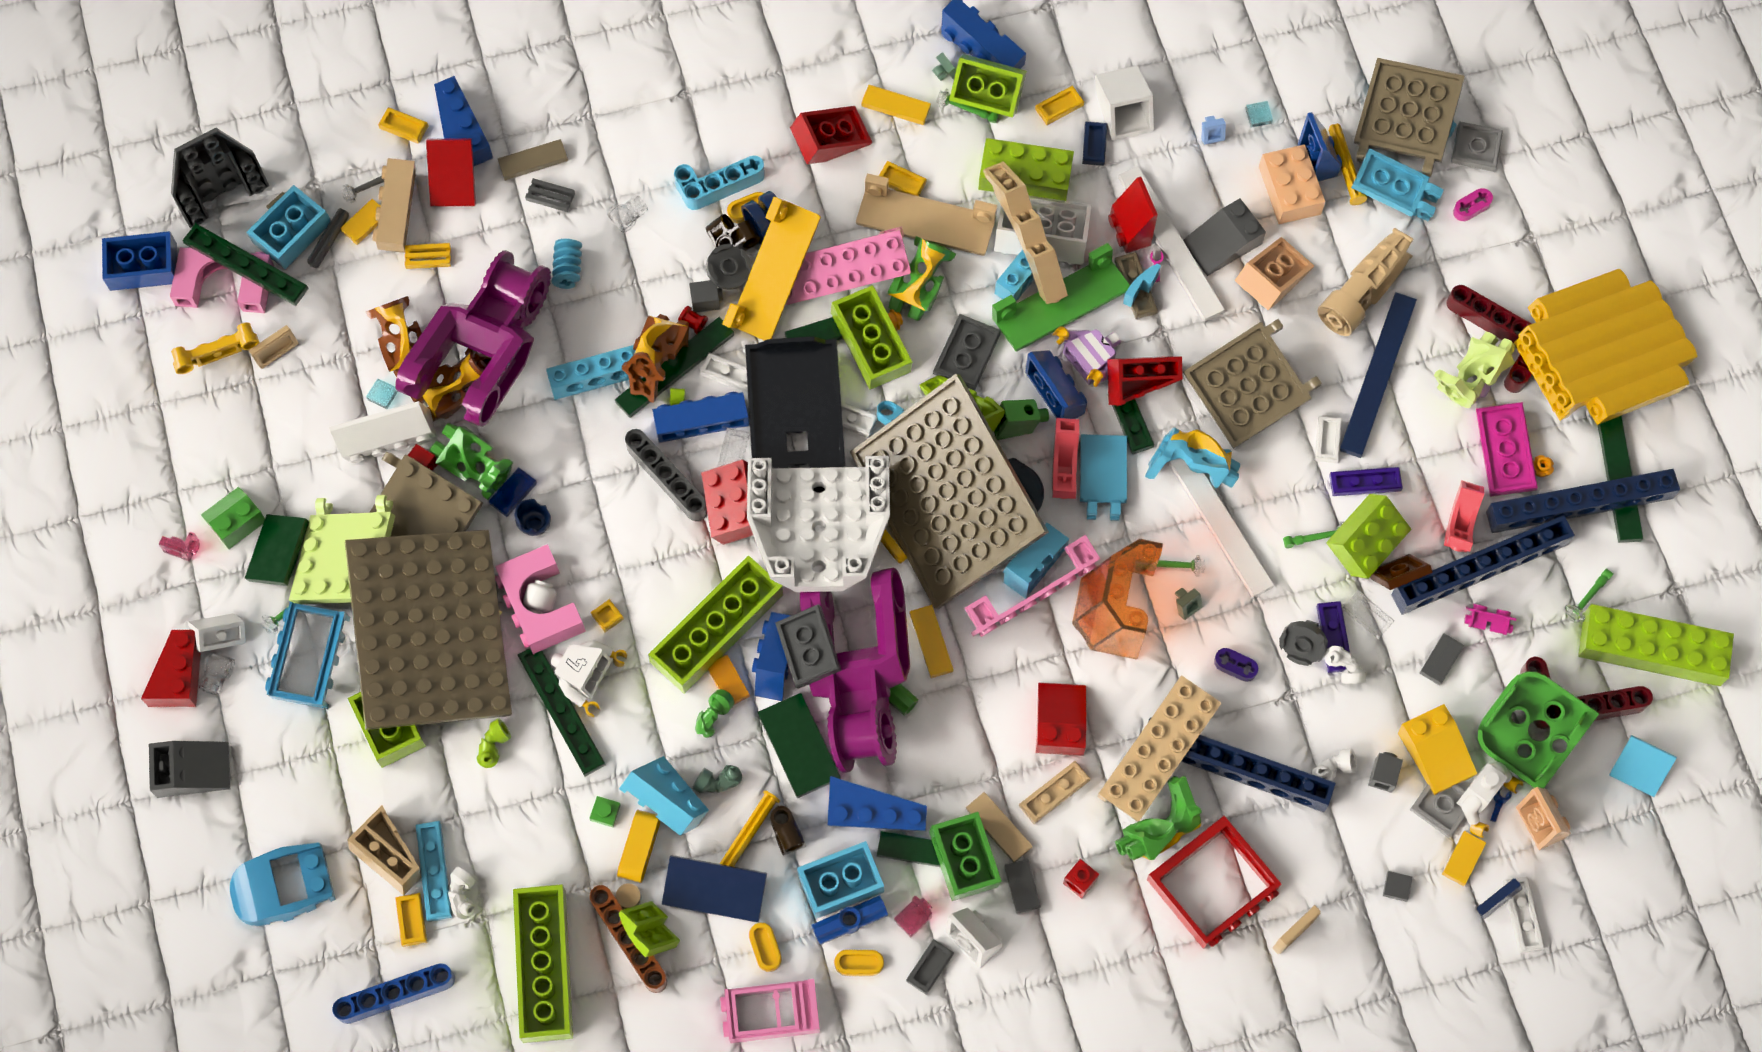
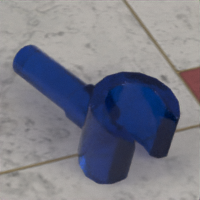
[1490,787,1512,822]

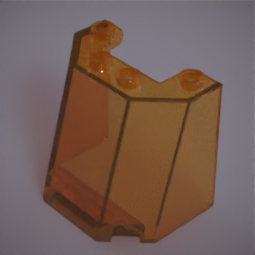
[1072,539,1163,660]

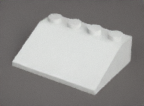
[994,196,1092,265]

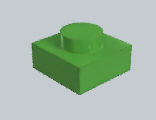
[589,796,621,828]

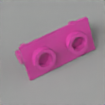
[1464,604,1516,635]

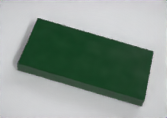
[757,693,841,799]

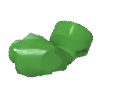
[695,689,734,738]

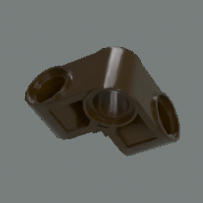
[705,214,760,251]
[770,805,806,856]

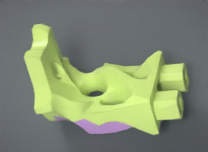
[1434,331,1516,408]

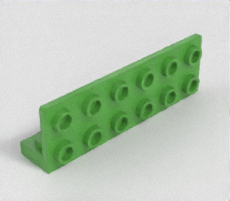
[992,243,1130,352]

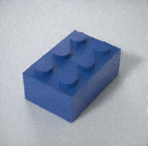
[102,231,177,291]

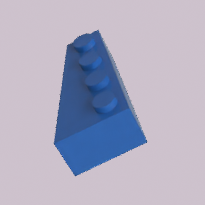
[941,0,1026,69]
[434,76,493,166]
[827,776,927,831]

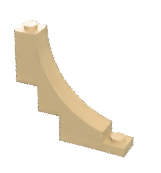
[983,161,1068,304]

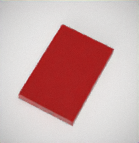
[426,138,476,206]

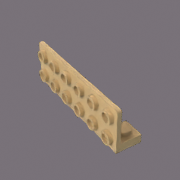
[856,173,997,256]
[1097,675,1221,822]

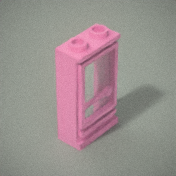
[720,979,820,1043]

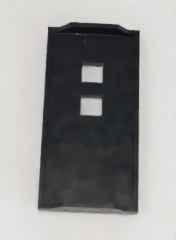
[745,336,845,493]

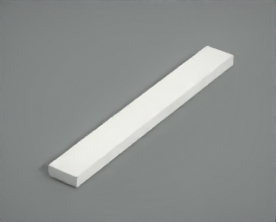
[1118,166,1225,322]
[700,353,878,438]
[1157,439,1274,598]

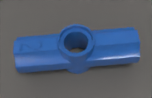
[811,895,888,945]

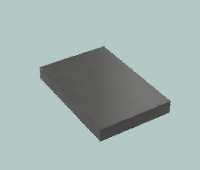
[933,314,1001,391]
[775,604,842,689]

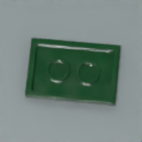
[244,514,309,586]

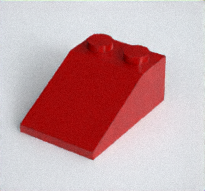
[790,106,872,165]
[1108,176,1158,253]
[1035,683,1086,756]

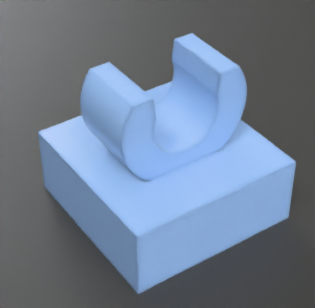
[1201,115,1226,145]

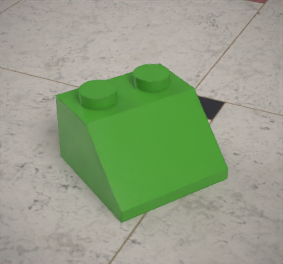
[201,487,265,549]

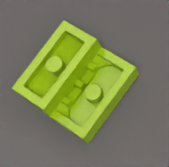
[619,901,680,958]

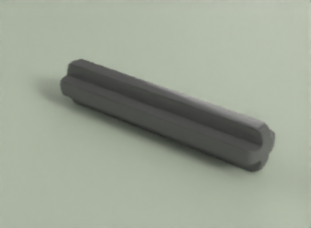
[307,208,349,268]

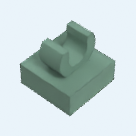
[932,52,956,81]
[1175,588,1203,620]

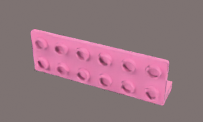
[786,226,911,305]
[964,535,1100,637]

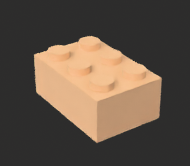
[1259,144,1325,224]

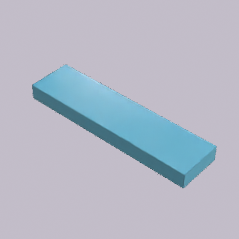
[416,821,453,922]

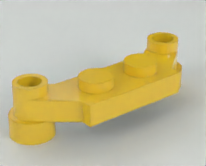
[171,322,260,374]

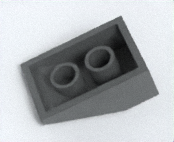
[1183,198,1266,276]

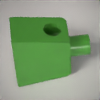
[994,399,1049,440]

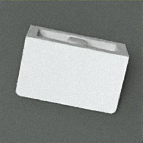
[188,613,246,652]

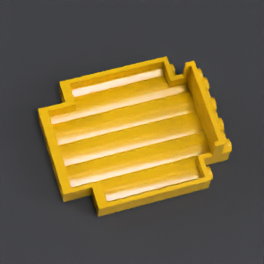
[1514,269,1698,425]

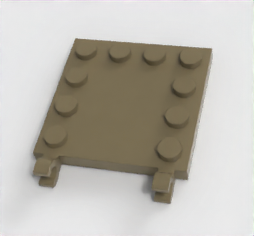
[1354,58,1465,177]
[1183,318,1322,449]
[348,451,483,537]

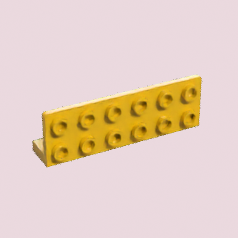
[722,197,821,341]

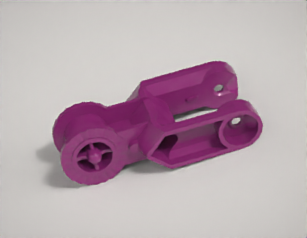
[395,250,551,427]
[800,567,910,773]

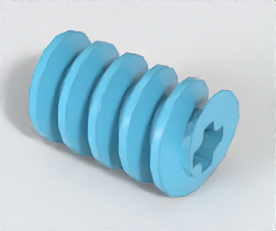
[551,239,582,289]

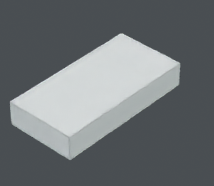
[1314,416,1342,464]

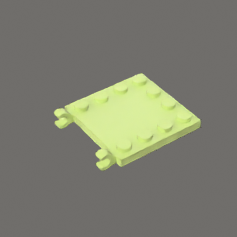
[289,495,395,604]

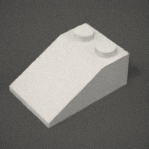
[946,907,1002,968]

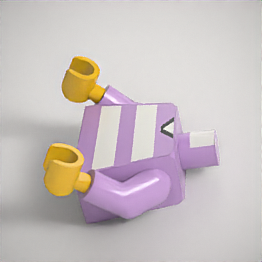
[1052,326,1121,387]

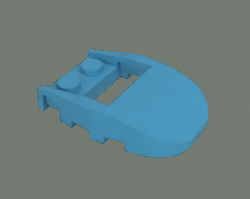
[230,843,336,926]

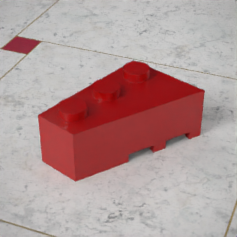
[1107,356,1183,406]
[141,630,201,707]

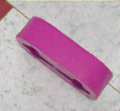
[1453,188,1493,221]

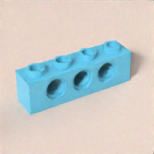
[546,345,636,400]

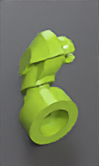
[476,718,511,768]

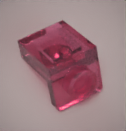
[159,532,200,561]
[894,896,932,938]

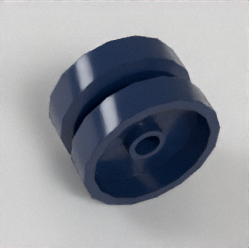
[741,191,776,246]

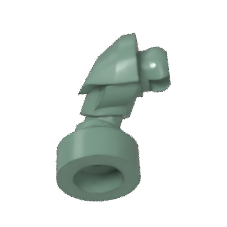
[692,765,742,793]

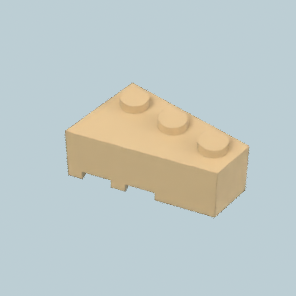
[347,805,421,896]

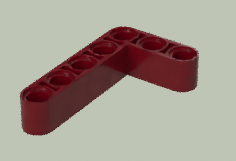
[1446,285,1532,393]
[1520,656,1653,729]

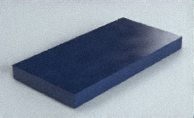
[661,855,767,922]

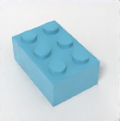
[246,185,331,269]
[797,841,884,920]

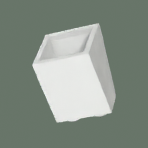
[1095,65,1154,140]

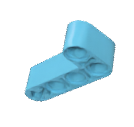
[674,155,765,210]

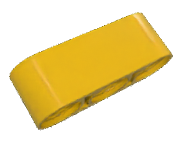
[617,809,661,883]

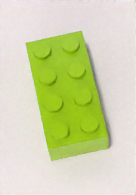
[978,138,1074,201]
[831,285,913,390]

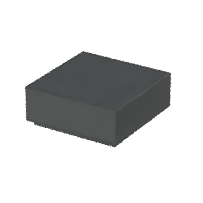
[1383,871,1412,902]

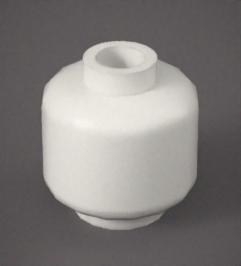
[523,580,557,614]

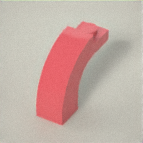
[1052,418,1079,499]
[1444,480,1484,552]

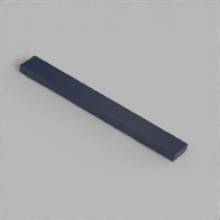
[1340,292,1417,458]

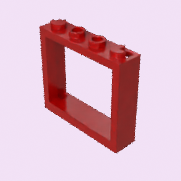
[1147,816,1282,949]

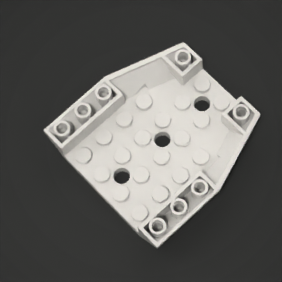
[747,456,890,592]

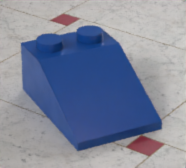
[1297,112,1342,182]

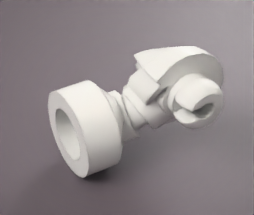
[1324,646,1366,683]
[1312,748,1356,781]
[448,867,476,919]

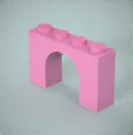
[170,247,274,313]
[495,544,586,654]

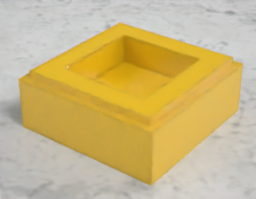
[590,599,624,633]

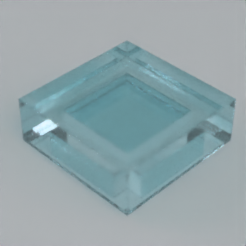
[1245,101,1273,127]
[366,378,398,409]

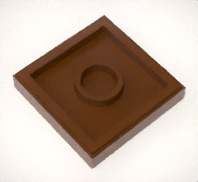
[1370,554,1433,590]

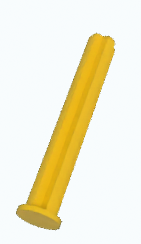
[1328,123,1367,205]
[719,790,780,867]

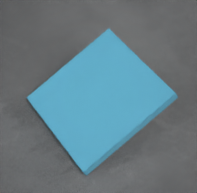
[1609,735,1677,797]

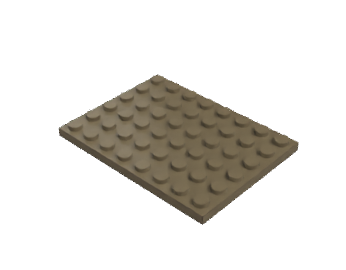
[850,374,1049,609]
[344,530,512,730]

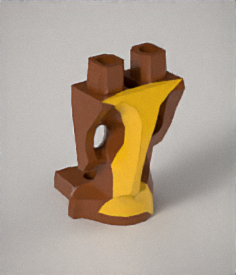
[365,296,422,377]
[622,314,689,403]
[411,348,492,422]

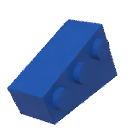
[752,612,792,701]

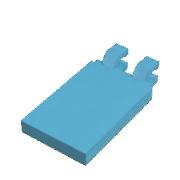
[1351,148,1444,221]
[1080,434,1127,521]

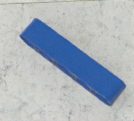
[332,963,455,1024]

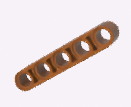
[590,885,667,993]

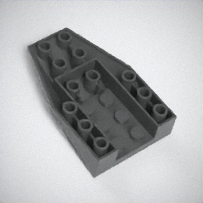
[171,128,269,228]

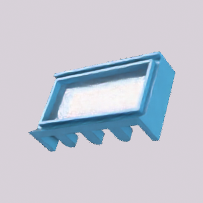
[265,602,351,709]

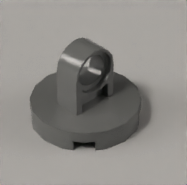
[706,244,752,290]
[1279,620,1328,666]

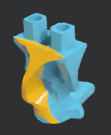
[1145,427,1240,488]

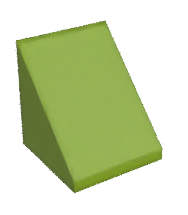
[670,388,686,406]

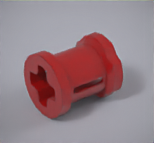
[678,306,708,334]

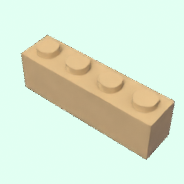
[373,158,416,253]

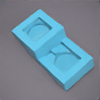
[1123,263,1161,307]

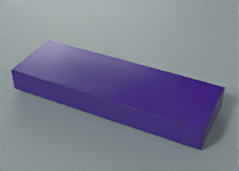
[1329,467,1403,497]
[1316,601,1350,673]

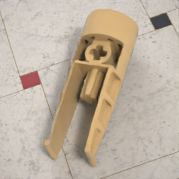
[1317,228,1414,337]

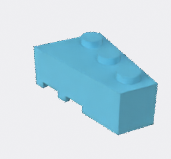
[1003,523,1069,599]
[619,756,709,836]

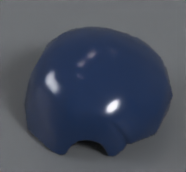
[514,499,551,536]

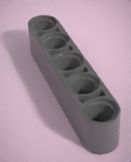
[625,429,707,521]

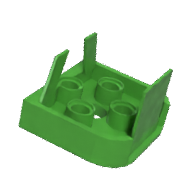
[1478,671,1599,788]

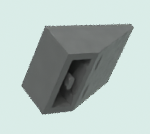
[148,741,230,798]

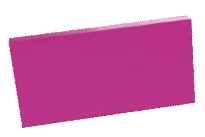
[1476,402,1538,497]

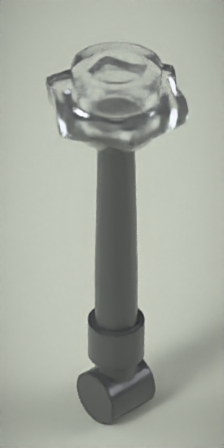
[341,176,385,203]

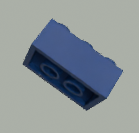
[1025,350,1087,419]

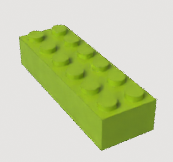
[648,555,784,694]
[1578,604,1734,686]
[513,884,573,1043]

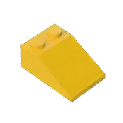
[1398,704,1477,795]

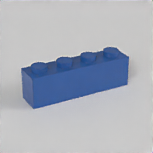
[652,392,749,443]

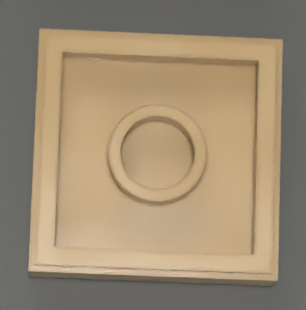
[1272,905,1321,954]

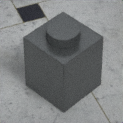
[689,280,724,313]
[1368,752,1403,793]

